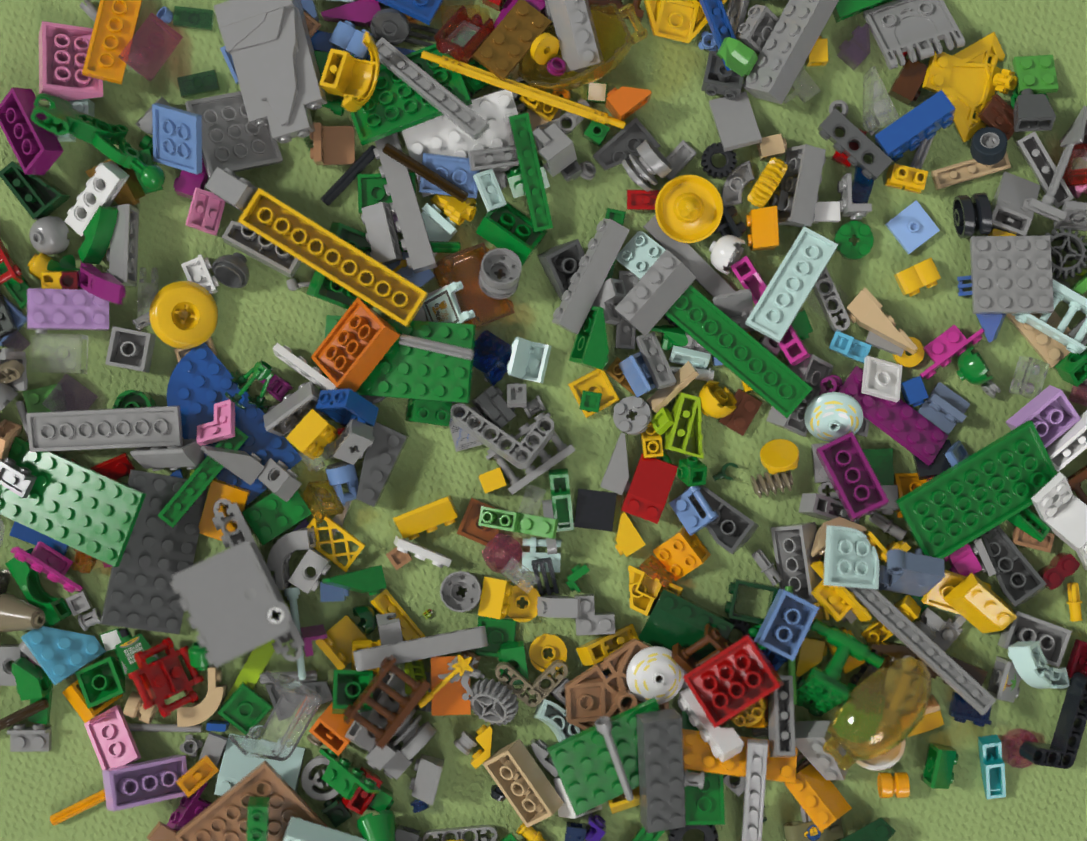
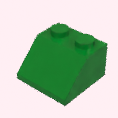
[332,670,373,714]
[922,742,958,789]

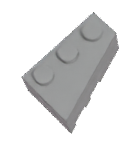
[794,721,850,780]

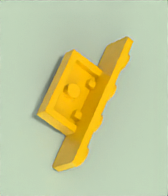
[810,561,872,622]

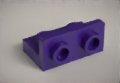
[585,813,606,841]

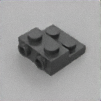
[701,50,744,100]

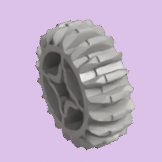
[469,678,519,726]

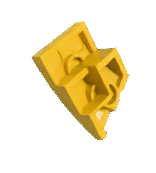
[628,565,684,616]

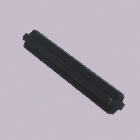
[321,145,376,206]

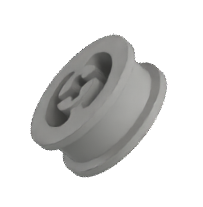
[301,755,338,801]

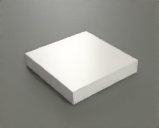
[861,356,903,403]

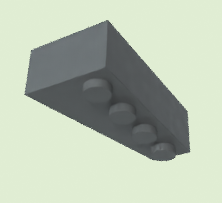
[356,421,409,507]

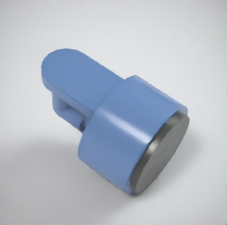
[325,461,359,507]

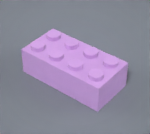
[27,288,109,331]
[102,755,187,811]

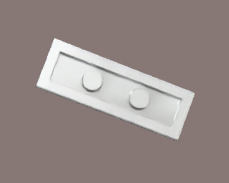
[393,536,452,568]

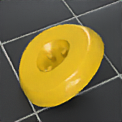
[655,175,723,243]
[149,281,218,349]

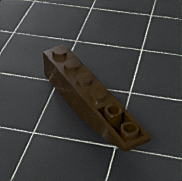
[867,642,988,686]

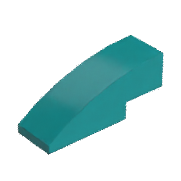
[978,735,1006,800]

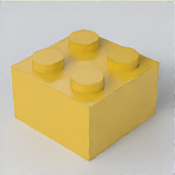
[286,409,337,460]

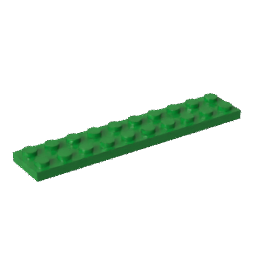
[665,285,813,419]

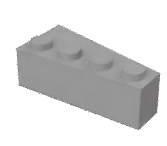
[222,220,302,279]

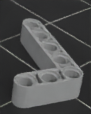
[451,403,554,469]

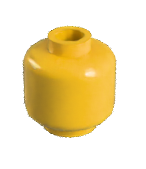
[27,253,56,280]

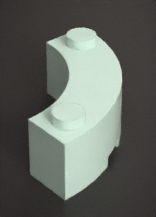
[1008,641,1070,689]
[534,699,581,742]

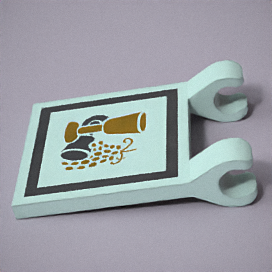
[423,281,475,324]

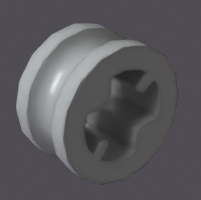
[981,380,1001,398]

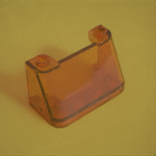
[433,242,515,330]

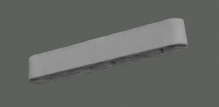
[353,626,489,671]

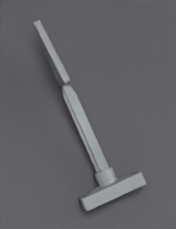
[1022,106,1087,222]

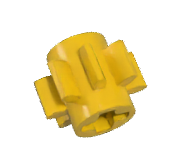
[993,69,1018,94]

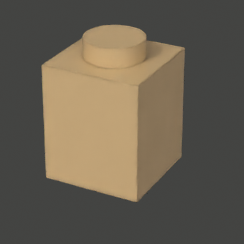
[757,133,787,161]

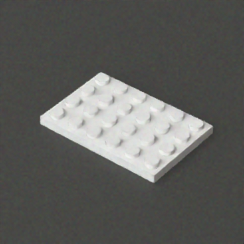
[402,89,519,197]

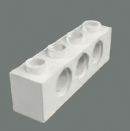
[64,161,129,237]

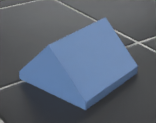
[618,352,656,398]

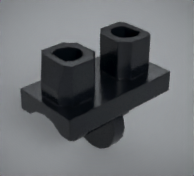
[714,206,747,238]

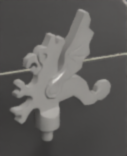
[438,655,485,700]

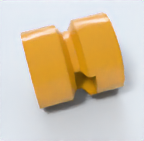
[877,772,910,798]

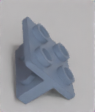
[917,382,970,435]

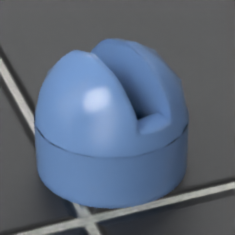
[156,6,174,24]

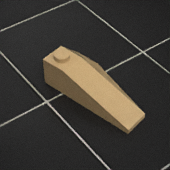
[846,288,918,355]

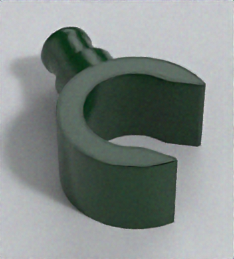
[712,463,738,481]

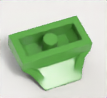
[716,37,758,77]

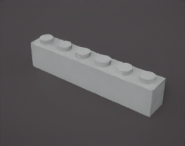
[552,218,630,334]

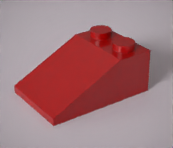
[621,453,678,524]

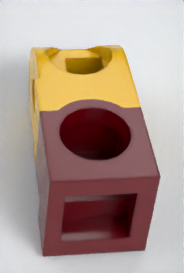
[41,270,79,289]

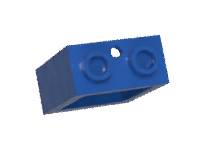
[316,389,379,427]

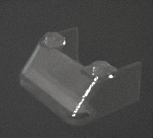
[229,671,322,761]

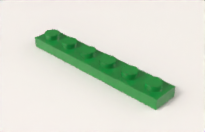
[508,112,553,232]
[157,426,249,528]

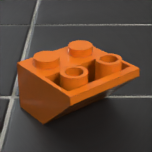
[309,702,354,756]

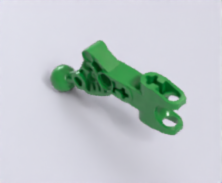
[30,93,165,190]

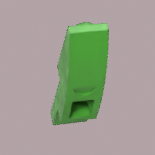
[478,506,558,539]

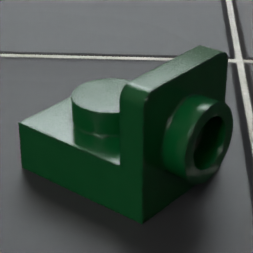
[321,797,352,828]

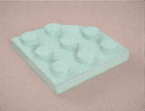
[823,526,879,589]

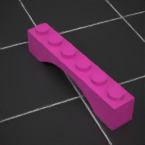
[730,256,811,366]

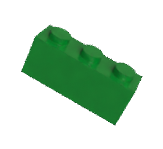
[476,202,548,266]

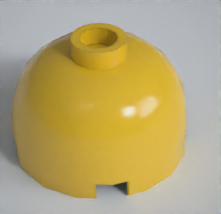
[698,380,737,419]

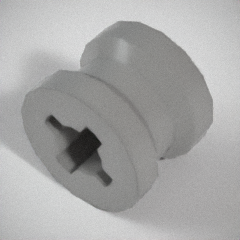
[453,731,478,755]

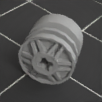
[621,139,673,192]
[479,248,522,299]
[440,571,482,612]
[392,708,437,760]

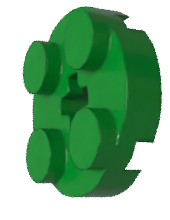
[834,221,874,260]

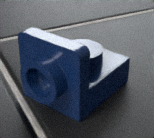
[565,822,587,841]

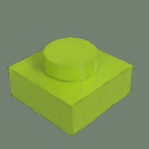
[651,407,674,435]

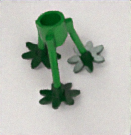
[225,360,274,410]

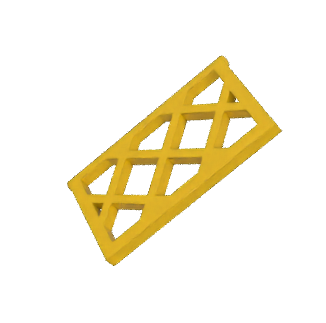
[306,510,366,572]

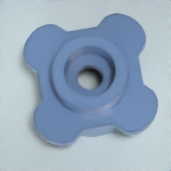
[698,31,717,51]

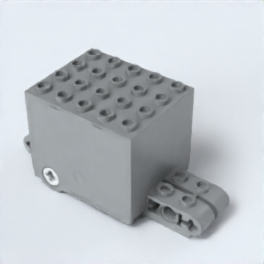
[170,499,305,667]

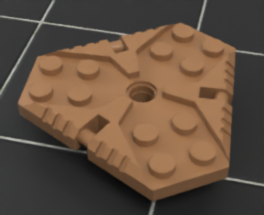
[565,638,669,730]

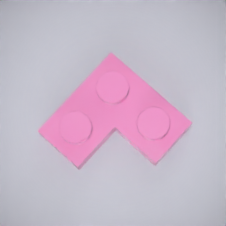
[197,400,235,446]

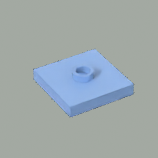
[885,200,940,254]

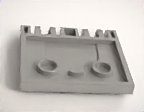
[863,0,965,70]

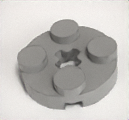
[613,396,652,435]

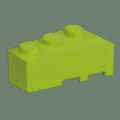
[663,393,704,459]

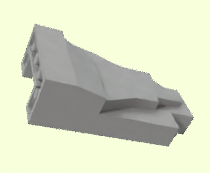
[214,0,327,143]

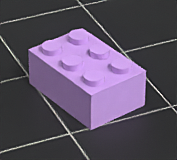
[1006,385,1081,448]

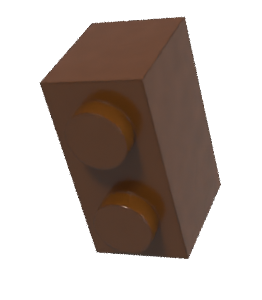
[888,58,928,105]

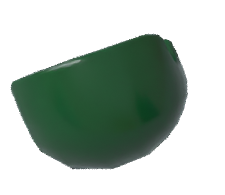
[353,605,377,635]

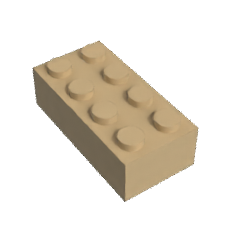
[483,739,564,828]

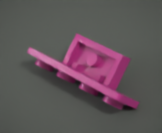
[920,324,984,380]
[10,541,83,593]

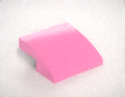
[185,187,226,236]

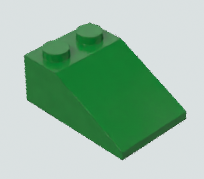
[569,306,609,370]

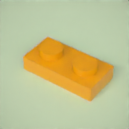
[175,755,219,797]

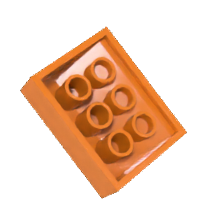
[311,297,400,392]

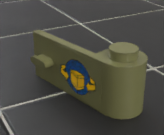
[783,817,844,841]

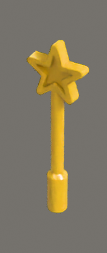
[418,654,473,708]

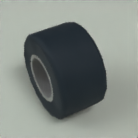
[970,127,1007,165]

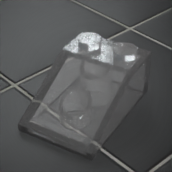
[863,66,899,136]
[28,334,89,374]

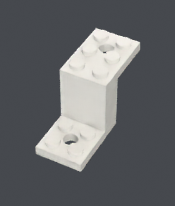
[1031,472,1087,571]

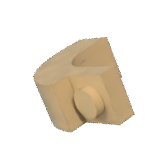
[177,665,227,727]

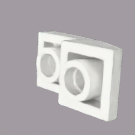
[813,201,841,223]

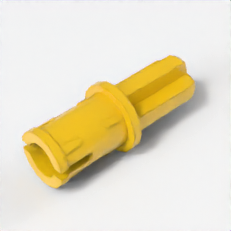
[1066,582,1083,621]

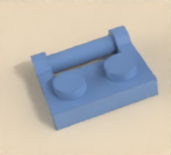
[669,486,719,536]

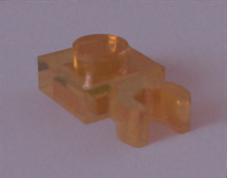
[639,555,675,587]

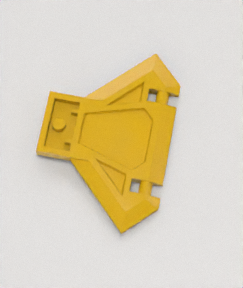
[922,32,1005,143]

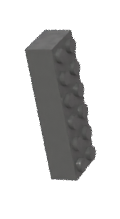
[636,708,686,833]

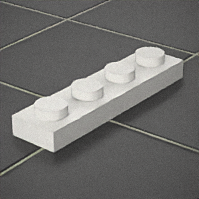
[272,343,338,390]

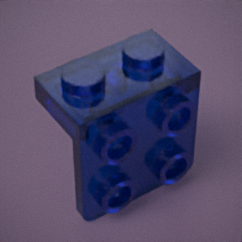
[473,330,512,386]

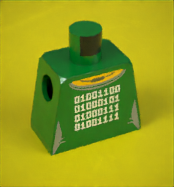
[114,628,159,677]

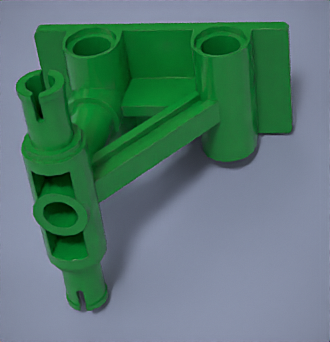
[795,618,884,716]

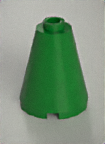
[357,810,396,841]

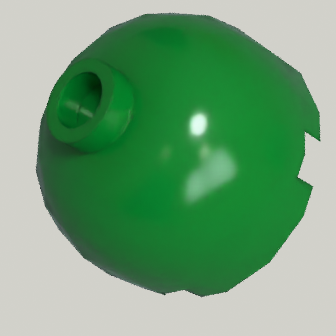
[956,345,994,385]

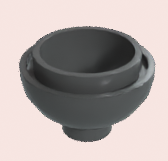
[212,252,250,288]

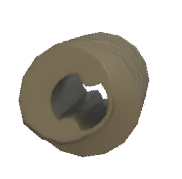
[750,470,793,498]

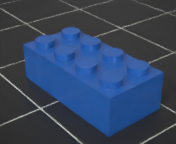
[875,90,955,162]

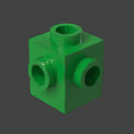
[677,456,708,487]

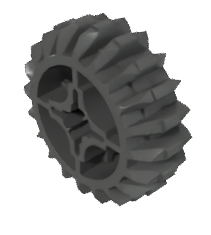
[1045,227,1087,280]

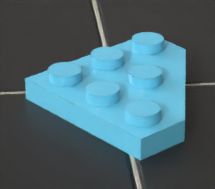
[21,626,106,685]

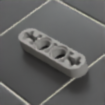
[422,824,498,841]

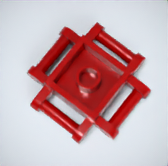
[128,638,204,717]

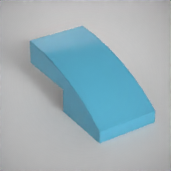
[829,331,872,364]

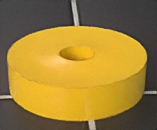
[530,33,560,65]
[892,337,925,368]

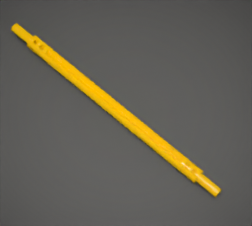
[421,50,626,129]

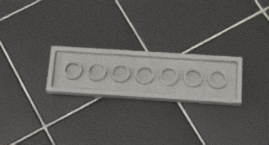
[26,405,183,452]

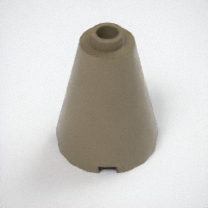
[0,593,45,632]

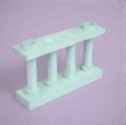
[1011,279,1087,354]

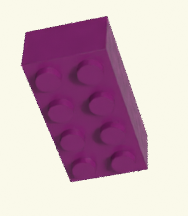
[0,87,64,175]
[816,432,889,522]

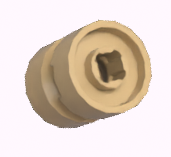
[123,691,158,724]

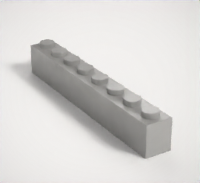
[373,133,437,274]

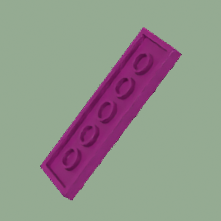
[838,366,948,466]

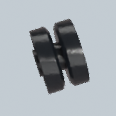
[953,192,992,238]

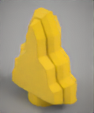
[430,194,476,226]

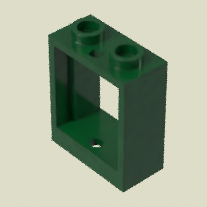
[724,578,782,624]

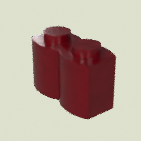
[1037,552,1080,590]

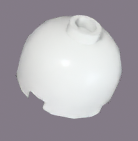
[709,235,745,275]

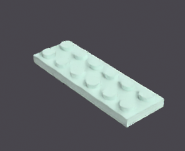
[745,227,838,343]

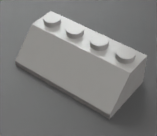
[547,0,604,72]
[777,144,826,227]
[106,204,139,286]
[614,249,697,336]
[766,353,833,437]
[771,522,822,603]

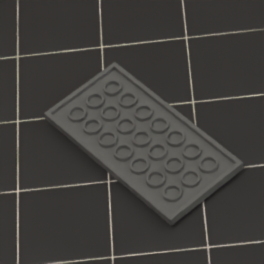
[101,469,208,634]

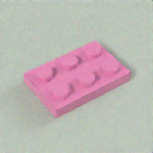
[84,705,141,770]

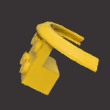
[319,31,380,112]

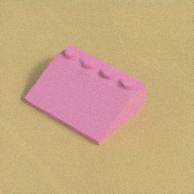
[39,21,103,101]

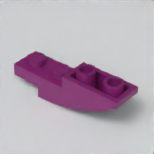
[78,261,126,304]

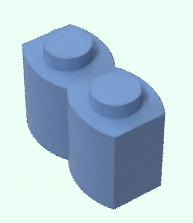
[329,20,375,60]

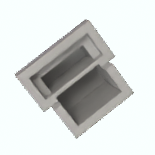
[533,123,577,177]

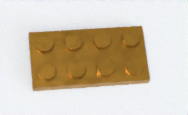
[473,0,552,82]

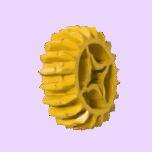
[747,157,788,208]

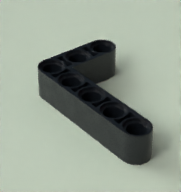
[1019,672,1087,769]

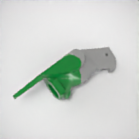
[651,325,709,353]

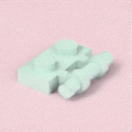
[522,537,561,573]

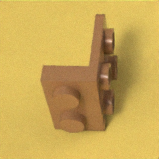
[310,122,355,165]

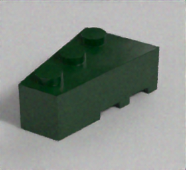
[0,161,71,220]
[839,818,896,841]

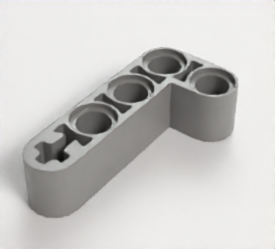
[813,267,850,332]

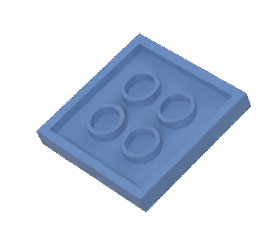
[152,103,202,174]

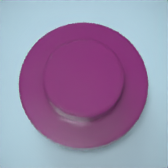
[547,57,566,76]

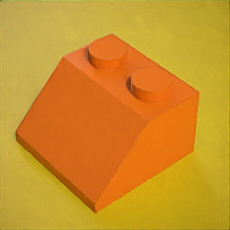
[605,86,652,121]

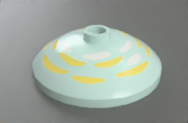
[804,392,863,442]

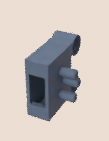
[876,548,945,597]

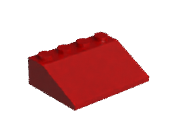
[683,635,784,728]

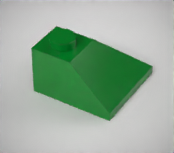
[75,656,125,709]

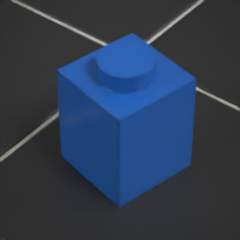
[901,376,929,407]

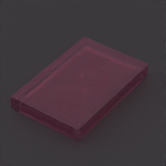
[118,12,183,82]

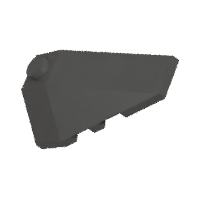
[537,239,585,302]
[682,485,759,555]
[982,525,1047,607]

